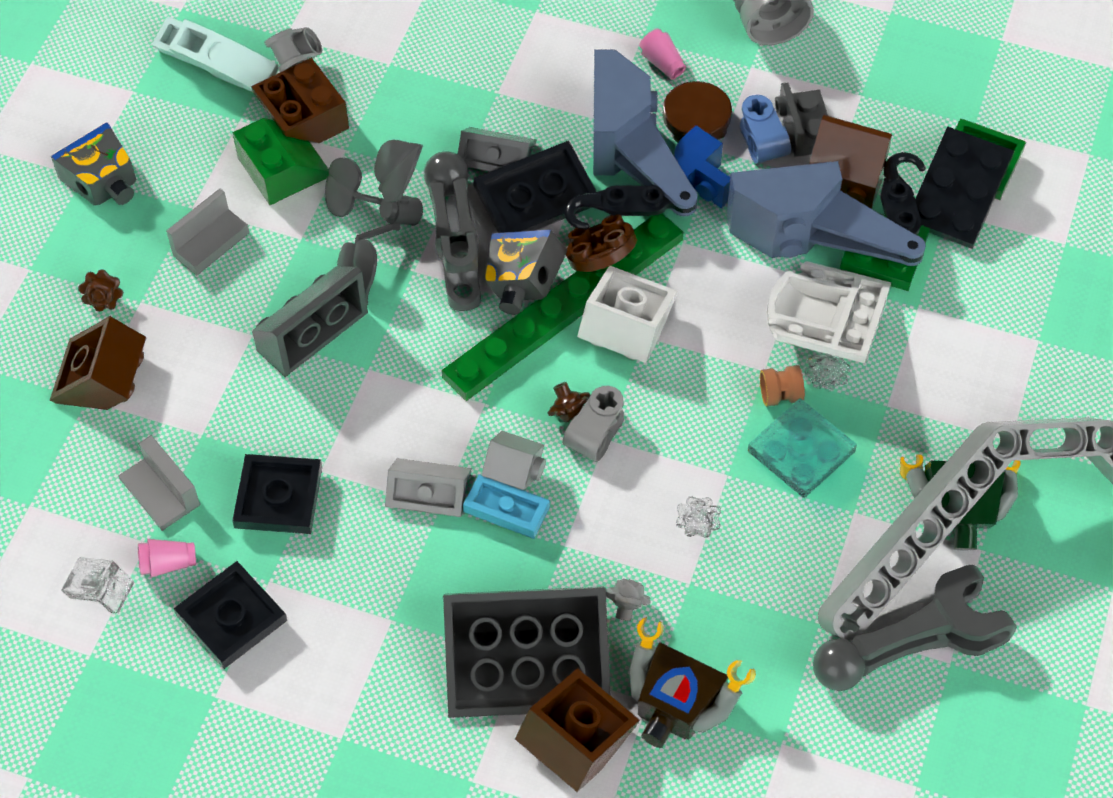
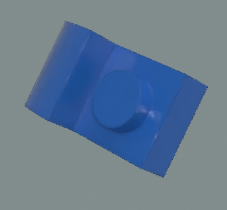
[674,126,730,209]

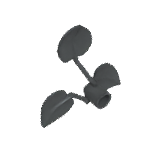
[325,140,423,305]

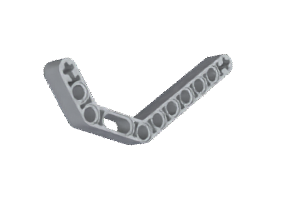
[818,417,1113,640]

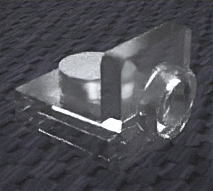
[61,557,134,614]

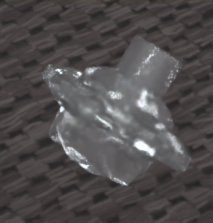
[804,352,851,392]
[676,496,721,538]

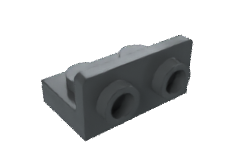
[775,82,828,157]

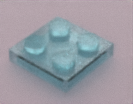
[748,398,857,498]

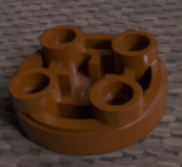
[663,81,732,142]
[566,214,637,272]

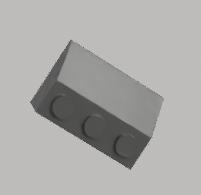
[252,267,368,377]

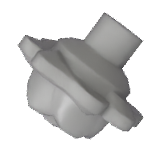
[606,579,651,621]

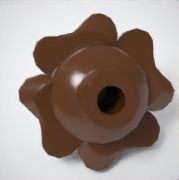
[78,269,124,312]
[547,382,591,422]

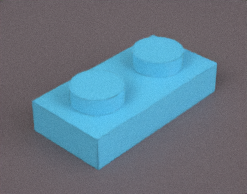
[463,474,550,539]

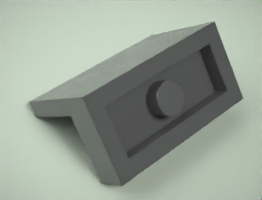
[458,127,537,172]

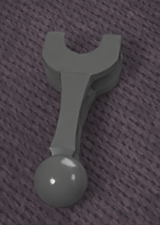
[424,151,481,311]
[813,565,1017,691]

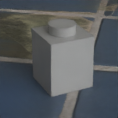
[481,431,546,490]

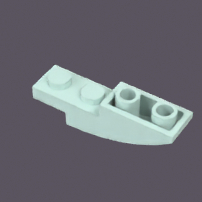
[151,16,279,92]

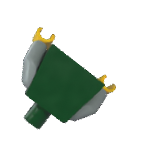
[900,454,1021,550]

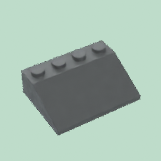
[443,586,611,718]

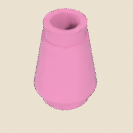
[639,29,686,80]
[138,539,196,578]

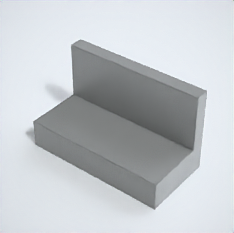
[166,188,250,276]
[118,435,200,531]
[385,458,472,517]

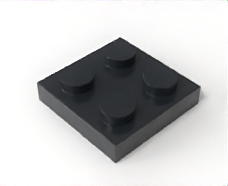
[232,454,322,534]
[174,561,288,669]

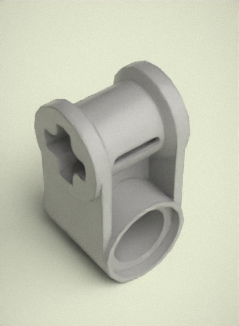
[264,27,323,72]
[562,386,624,462]

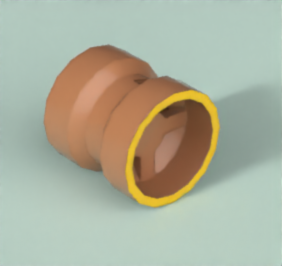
[760,365,805,407]

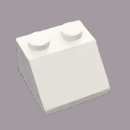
[577,266,677,363]

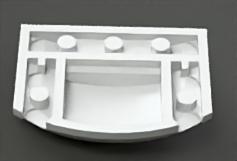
[767,261,891,363]

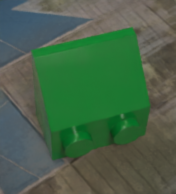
[232,118,329,205]

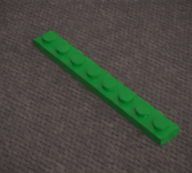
[442,213,684,401]

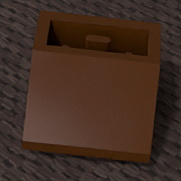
[251,57,349,143]

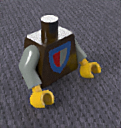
[629,617,756,748]

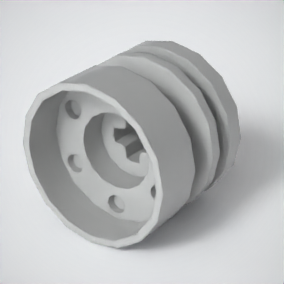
[733,0,814,45]

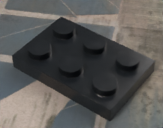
[915,126,1014,249]
[473,140,596,233]

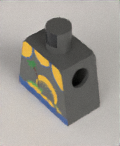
[51,122,136,205]
[485,229,567,315]

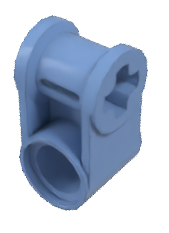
[740,95,791,164]

